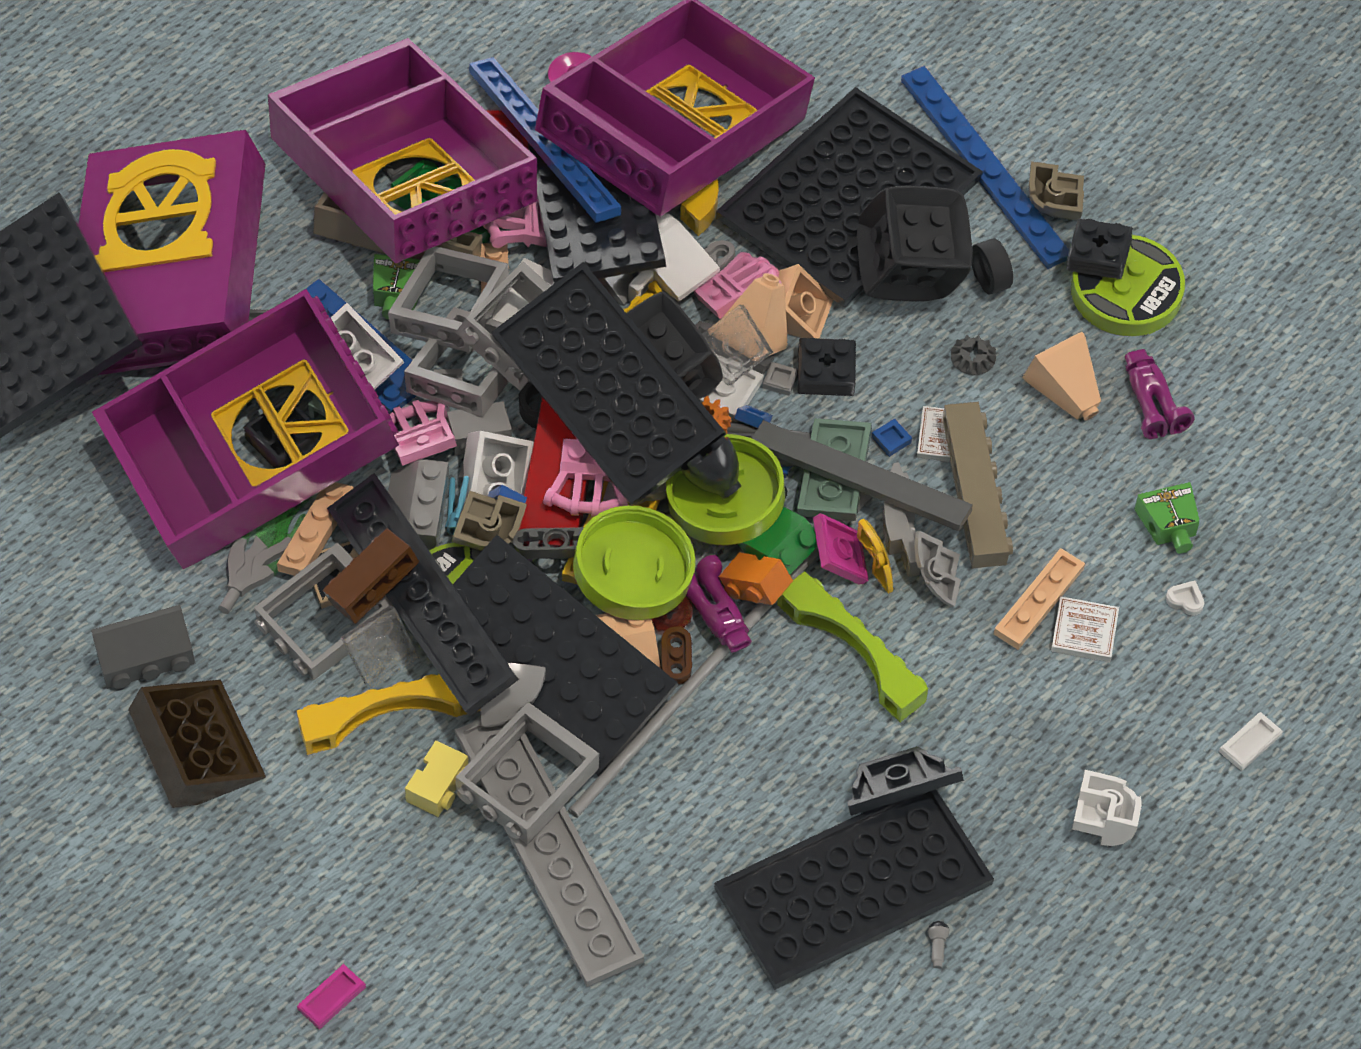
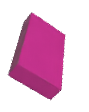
[297,964,366,1030]

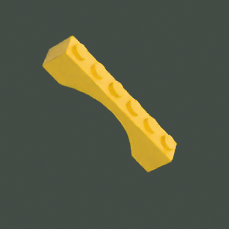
[296,674,481,755]

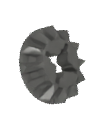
[951,335,996,375]

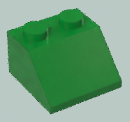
[738,506,818,574]

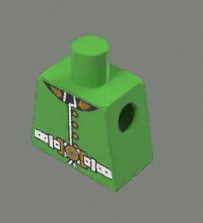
[373,254,420,320]
[1134,482,1199,554]

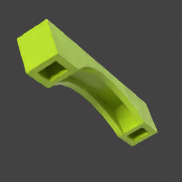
[777,571,929,722]

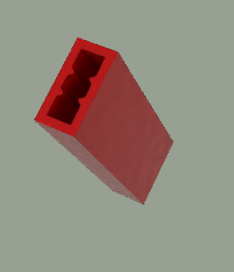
[518,397,589,548]

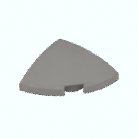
[915,531,961,607]
[481,663,546,728]

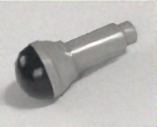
[928,921,950,968]

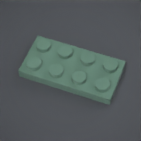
[797,418,872,521]

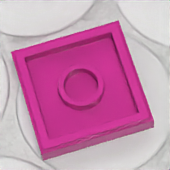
[813,513,868,585]

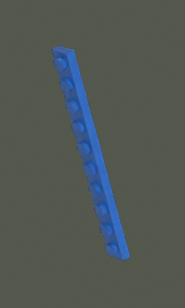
[469,57,621,222]
[901,66,1069,269]

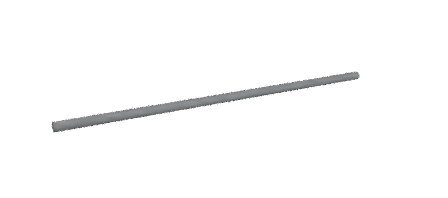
[569,492,873,818]

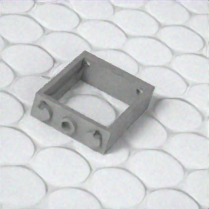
[388,246,509,353]
[455,262,551,390]
[404,307,508,417]
[254,542,397,680]
[455,702,599,844]

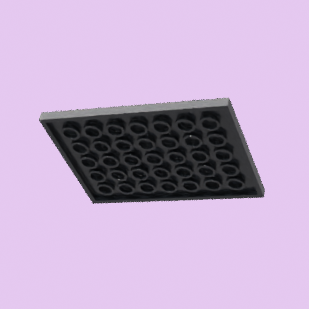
[715,87,983,307]
[0,192,143,438]

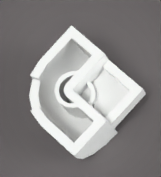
[1072,770,1142,846]

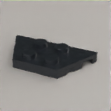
[847,746,964,816]

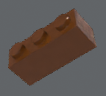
[322,528,419,624]

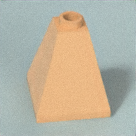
[711,273,788,361]
[1022,332,1101,421]

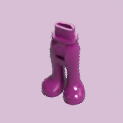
[1125,349,1195,439]
[686,555,752,652]

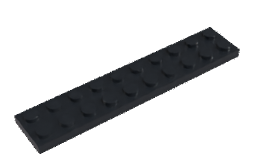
[327,473,519,716]

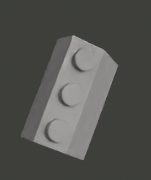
[388,459,449,550]

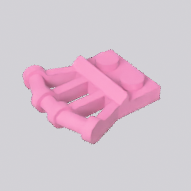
[483,199,547,248]
[693,252,782,319]
[390,400,457,466]
[543,439,628,517]

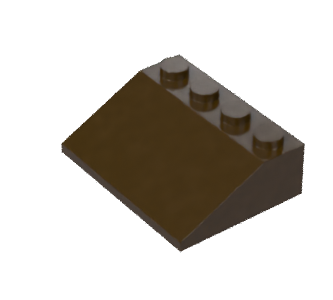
[128,679,266,808]

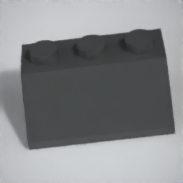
[91,605,195,689]

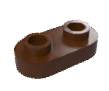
[661,626,692,684]

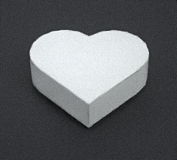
[1166,581,1204,616]

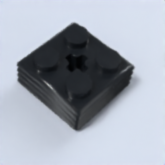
[1067,219,1133,279]
[797,338,856,396]
[243,397,322,469]

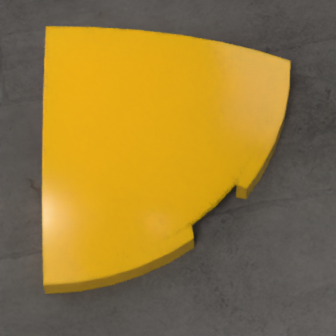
[857,518,893,594]

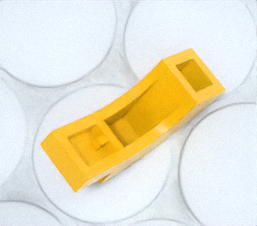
[680,179,719,236]

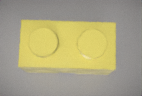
[405,741,468,817]

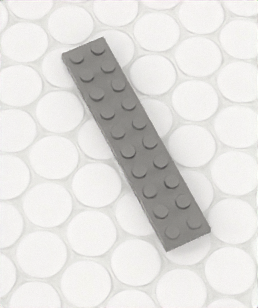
[455,719,644,987]

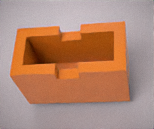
[718,552,793,605]

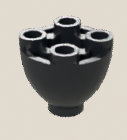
[680,436,741,499]

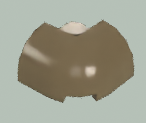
[1028,161,1084,221]
[452,490,527,551]

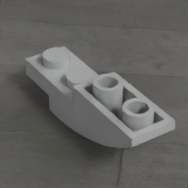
[882,462,920,577]

